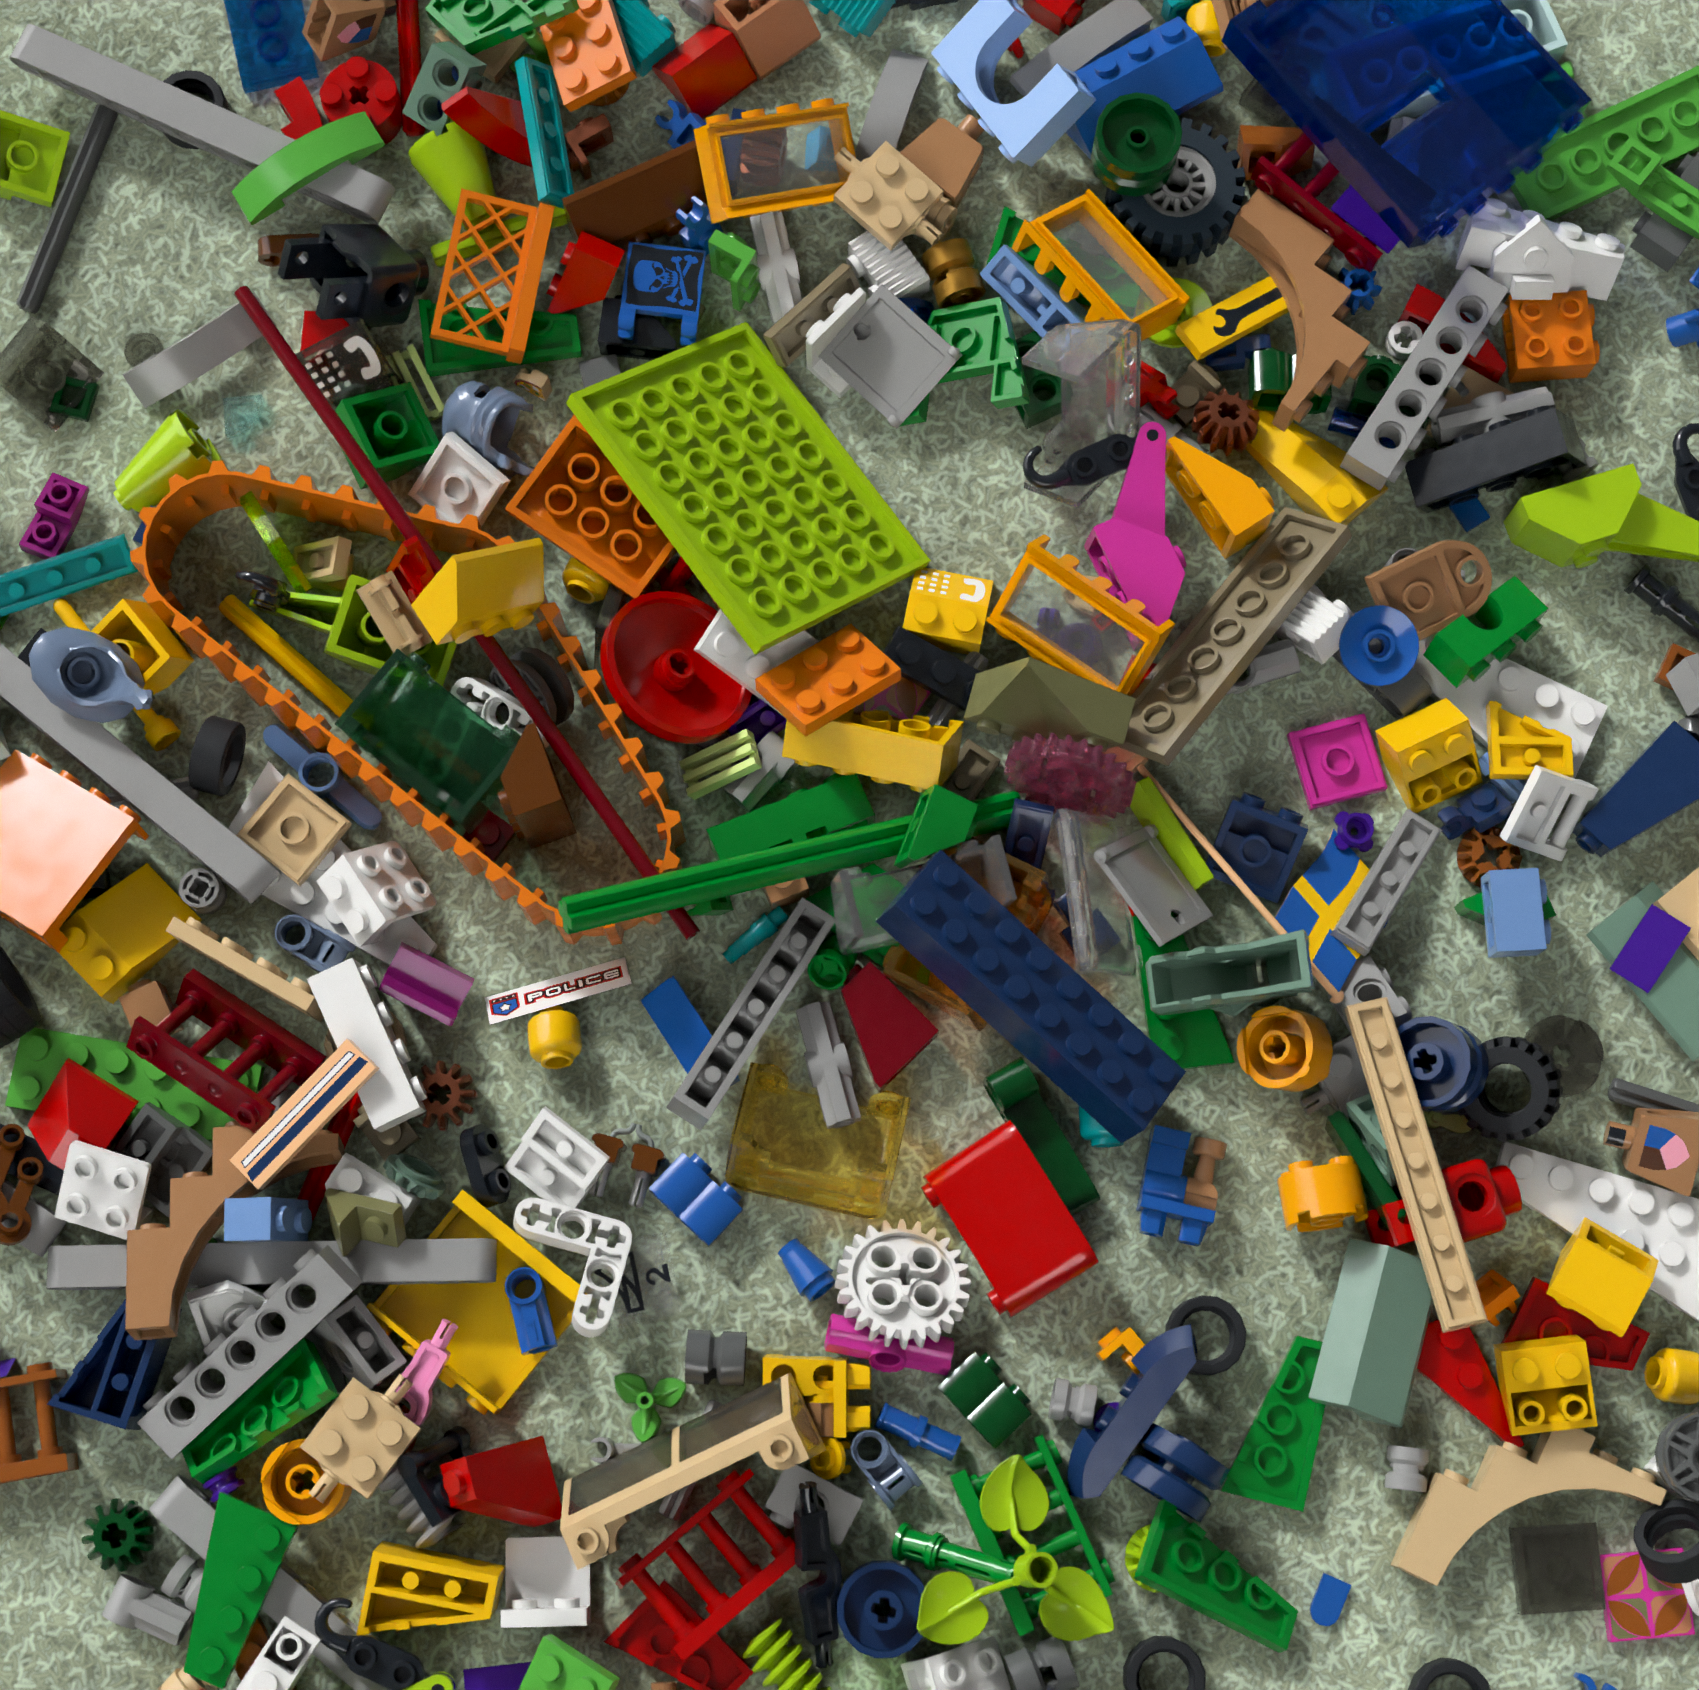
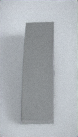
[1009,0,1154,97]

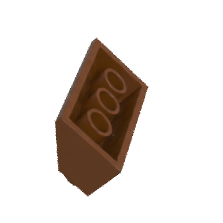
[562,140,709,253]
[497,722,577,849]

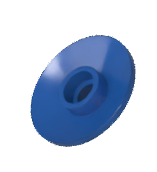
[1339,605,1419,686]

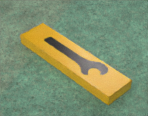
[1175,276,1289,361]

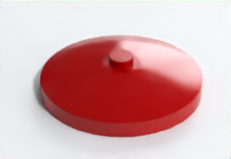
[600,591,752,744]

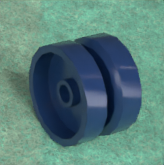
[1397,1016,1489,1113]
[1121,1423,1230,1523]
[837,1560,924,1658]

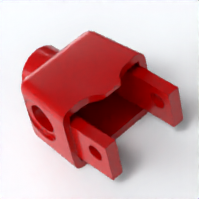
[1364,1159,1522,1247]

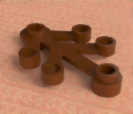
[0,1124,43,1246]

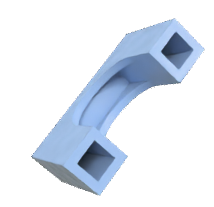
[931,0,1096,167]

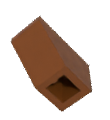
[1237,125,1316,180]

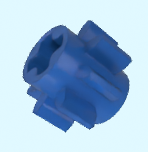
[1338,267,1382,315]

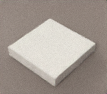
[408,431,510,527]

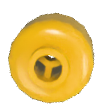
[1186,0,1226,58]
[562,557,613,604]
[527,1006,582,1069]
[1644,1347,1699,1406]

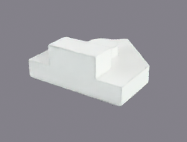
[1489,215,1574,300]
[186,1280,277,1355]

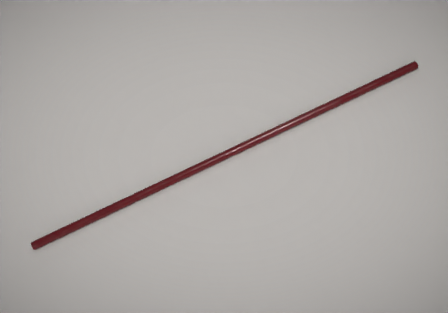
[234,286,700,940]

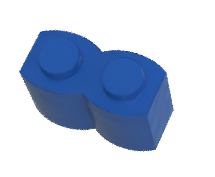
[648,1152,743,1247]

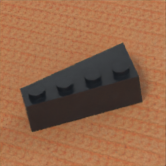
[1405,406,1587,513]

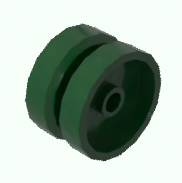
[1091,92,1182,197]

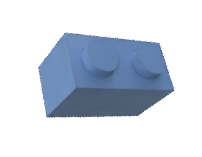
[1480,868,1551,958]
[224,1197,312,1242]

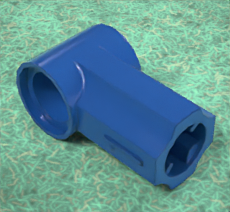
[505,1267,558,1355]

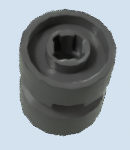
[685,1329,747,1386]
[1004,1636,1080,1690]

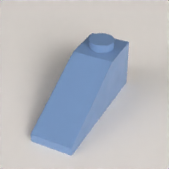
[980,245,1097,354]

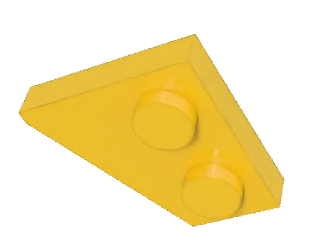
[1486,701,1574,780]

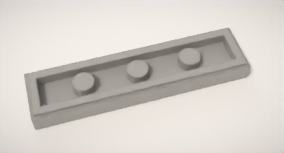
[1330,809,1442,957]

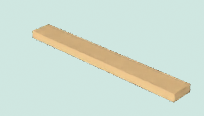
[1345,997,1488,1333]

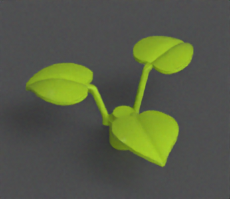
[917,1454,1114,1644]

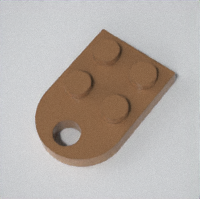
[1364,540,1492,641]

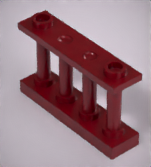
[1251,97,1436,273]
[126,968,327,1133]

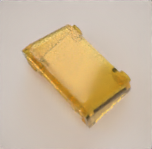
[725,1062,911,1219]

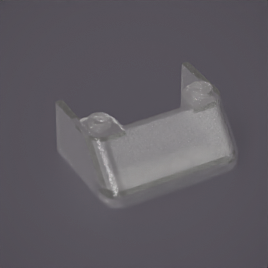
[1022,319,1141,508]
[830,834,1017,955]

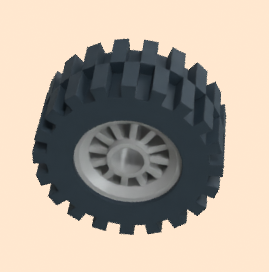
[1105,118,1245,267]

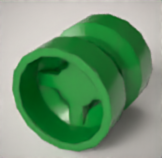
[807,935,858,990]

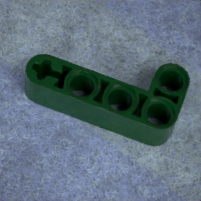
[983,1057,1100,1216]

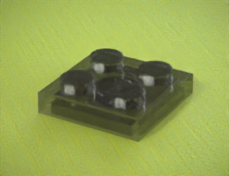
[1508,1522,1606,1615]

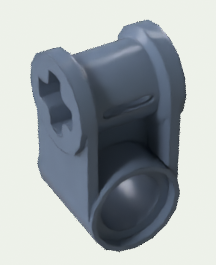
[274,914,357,973]
[850,1429,923,1510]

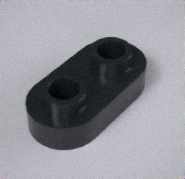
[460,1124,511,1208]

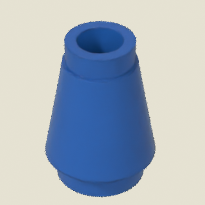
[778,1238,836,1302]

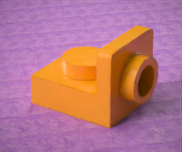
[1095,1326,1145,1375]

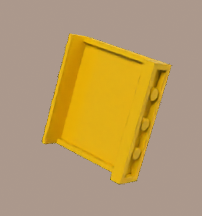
[366,1189,587,1415]

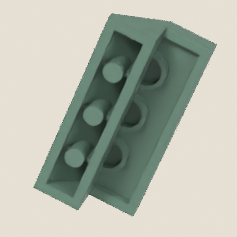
[1586,881,1699,1061]
[1308,1238,1433,1428]

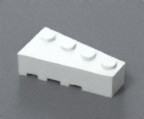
[1455,198,1625,301]

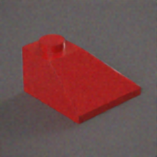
[27,1058,139,1170]

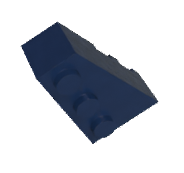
[47,1299,182,1430]

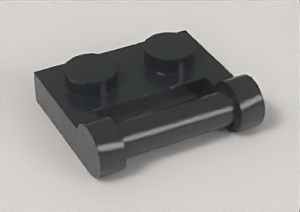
[397,1426,474,1528]

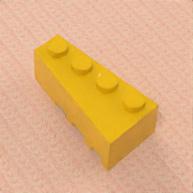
[782,709,964,793]

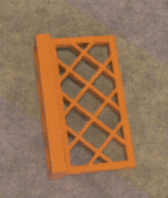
[430,188,555,364]

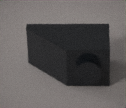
[598,295,677,360]

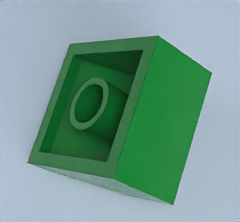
[335,382,440,489]

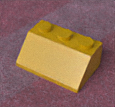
[411,538,544,645]

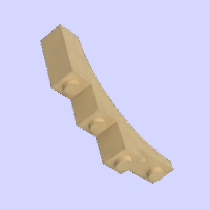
[1391,1428,1667,1586]

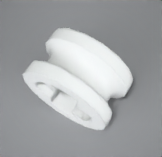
[1385,321,1423,360]

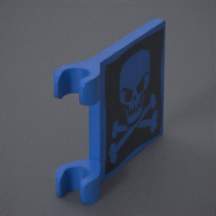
[618,242,706,346]

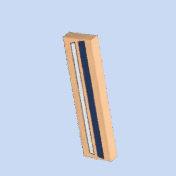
[230,1039,380,1190]

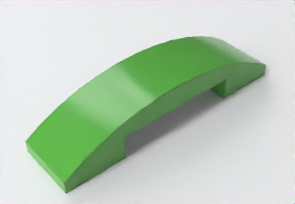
[231,111,385,226]
[1607,136,1699,239]

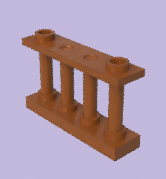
[0,1362,79,1484]

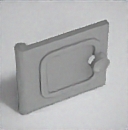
[818,284,962,429]
[1094,824,1214,947]

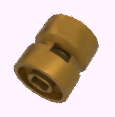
[921,238,986,309]

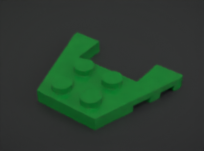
[425,0,580,55]
[900,297,1030,426]

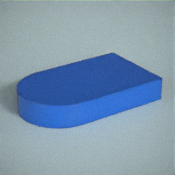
[1449,498,1490,533]
[1310,1573,1352,1626]

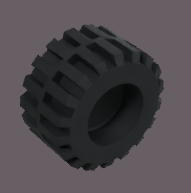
[1458,1036,1563,1142]

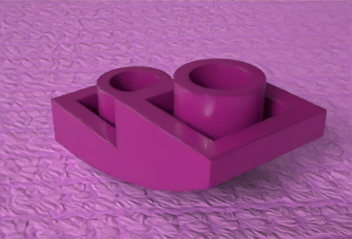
[19,472,89,560]

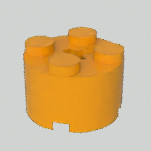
[1237,1006,1333,1092]
[1277,1155,1369,1232]
[261,1438,353,1525]

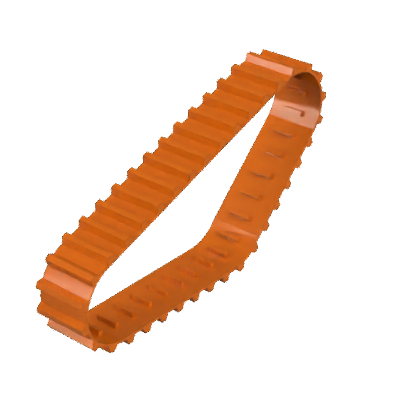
[130,460,686,946]

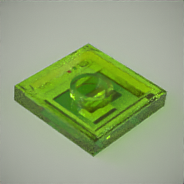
[239,491,312,593]

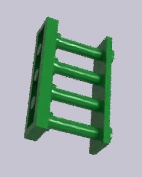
[949,1435,1115,1636]

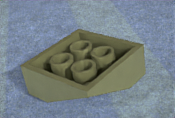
[964,657,1136,761]

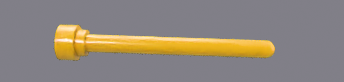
[53,598,181,751]

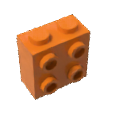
[1501,290,1600,383]

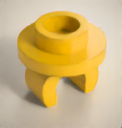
[810,1437,851,1480]

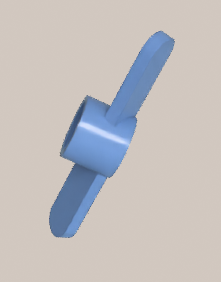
[263,724,382,830]

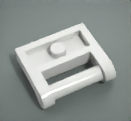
[1500,765,1599,861]

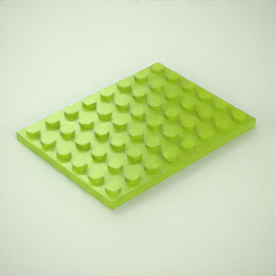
[566,321,931,655]

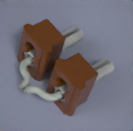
[589,1123,666,1208]

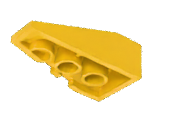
[1246,408,1388,525]

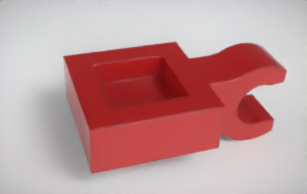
[1111,359,1180,419]

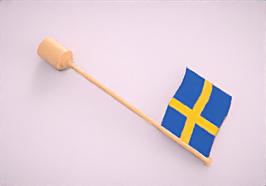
[1101,746,1391,1004]

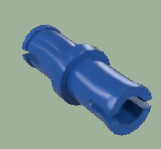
[874,1402,961,1461]

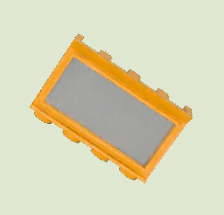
[694,98,856,224]
[1011,189,1190,358]
[986,534,1176,696]

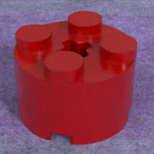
[319,56,402,145]

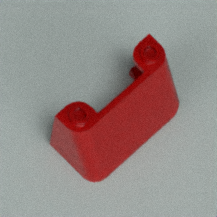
[921,1120,1099,1318]

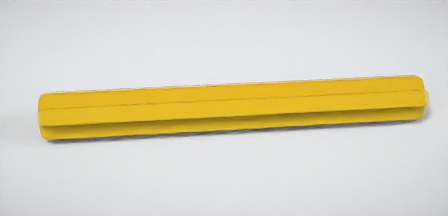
[218,594,373,734]

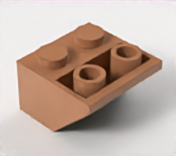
[713,0,821,80]

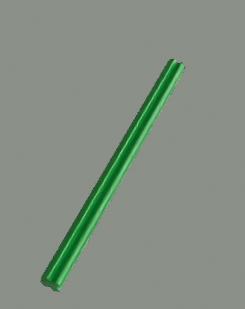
[558,790,1021,934]

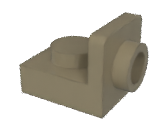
[1171,359,1222,429]
[353,1105,421,1161]

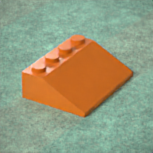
[505,415,677,599]

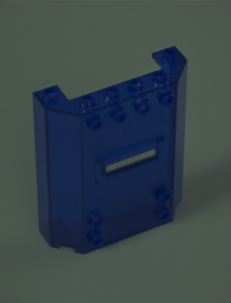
[1222,0,1592,248]

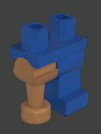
[1136,1125,1227,1247]

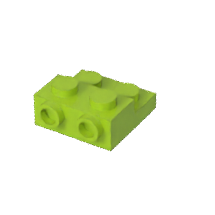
[0,110,70,208]

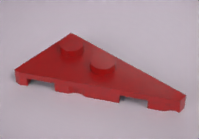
[1417,1318,1524,1447]

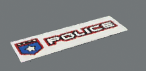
[485,957,632,1025]

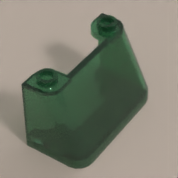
[335,648,521,835]

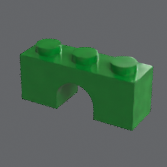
[1423,576,1549,688]

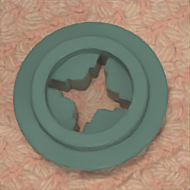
[383,1154,446,1199]

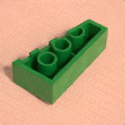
[706,773,875,861]

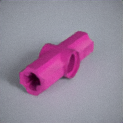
[824,1313,954,1376]

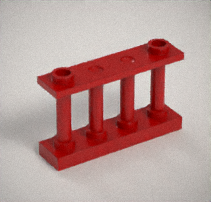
[615,1468,796,1664]

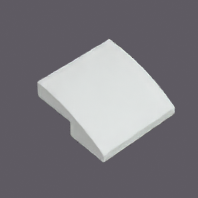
[504,1106,610,1208]

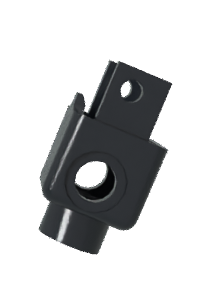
[277,224,429,330]

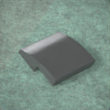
[113,1102,213,1218]

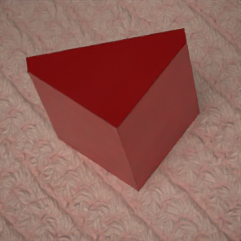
[652,23,757,120]

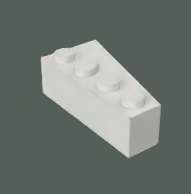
[307,958,428,1132]

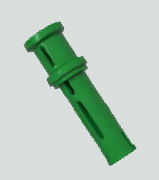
[892,1522,1016,1590]

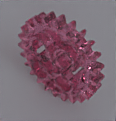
[1004,733,1136,821]

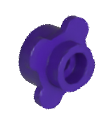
[1334,811,1374,852]

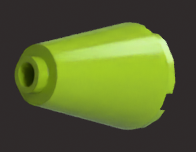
[408,122,500,234]
[113,409,224,513]

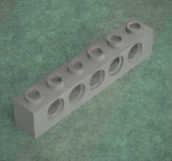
[1340,265,1509,491]
[666,897,837,1130]
[137,1245,362,1459]

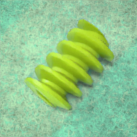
[742,1617,831,1690]

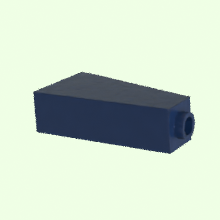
[1573,720,1699,857]

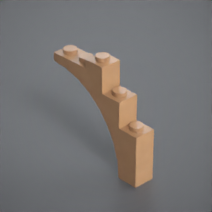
[1229,189,1371,432]
[125,1121,345,1341]

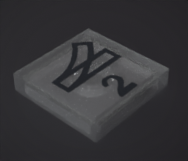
[586,1232,684,1331]

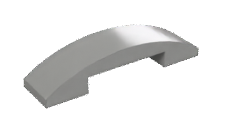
[855,49,929,162]
[122,292,276,408]

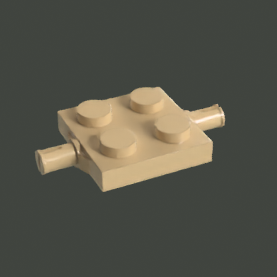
[833,141,944,251]
[300,1374,422,1503]

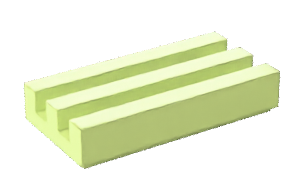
[379,344,444,422]
[679,729,762,800]

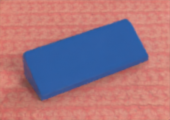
[640,976,740,1086]

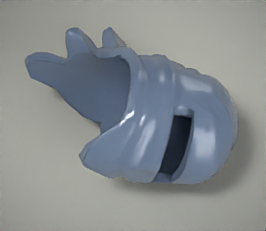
[442,381,534,480]

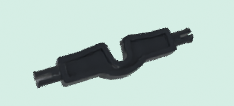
[793,1481,842,1668]

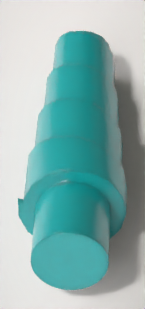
[722,906,789,964]

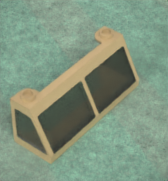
[560,1373,826,1570]

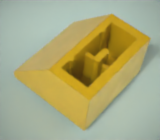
[1375,698,1483,814]
[1546,1217,1659,1338]
[1493,1334,1598,1436]

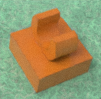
[1476,1269,1520,1327]

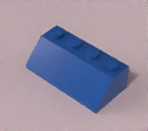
[1066,16,1224,159]

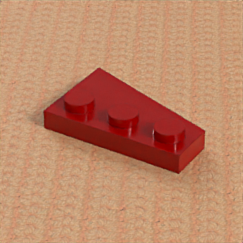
[1501,1276,1650,1371]
[604,1579,754,1690]

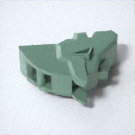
[1145,929,1315,1017]

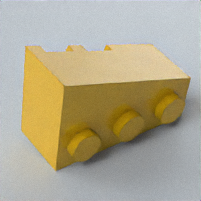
[356,1541,505,1635]

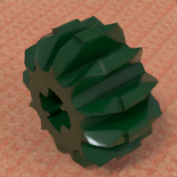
[81,1498,157,1572]

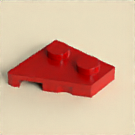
[386,535,435,637]

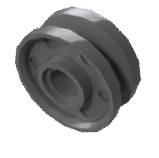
[489,647,574,728]
[1655,1412,1699,1502]

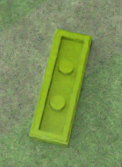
[1123,776,1214,892]

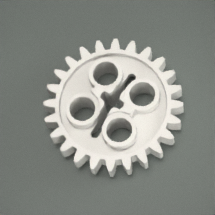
[835,1219,971,1350]

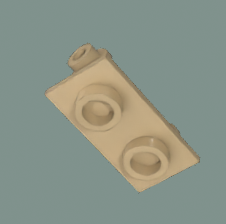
[356,570,433,661]

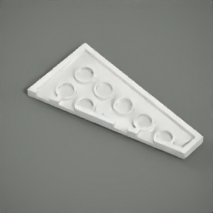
[1413,631,1608,783]
[228,761,437,965]
[1496,1142,1699,1322]

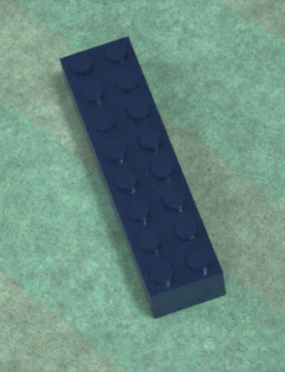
[875,850,1186,1143]

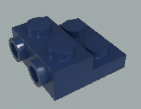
[1206,792,1308,903]

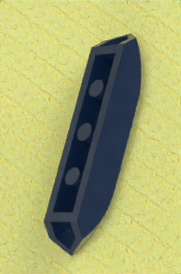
[1068,1324,1198,1499]

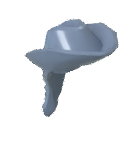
[29,627,155,723]

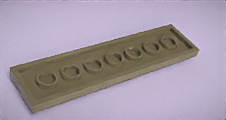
[1118,507,1352,766]

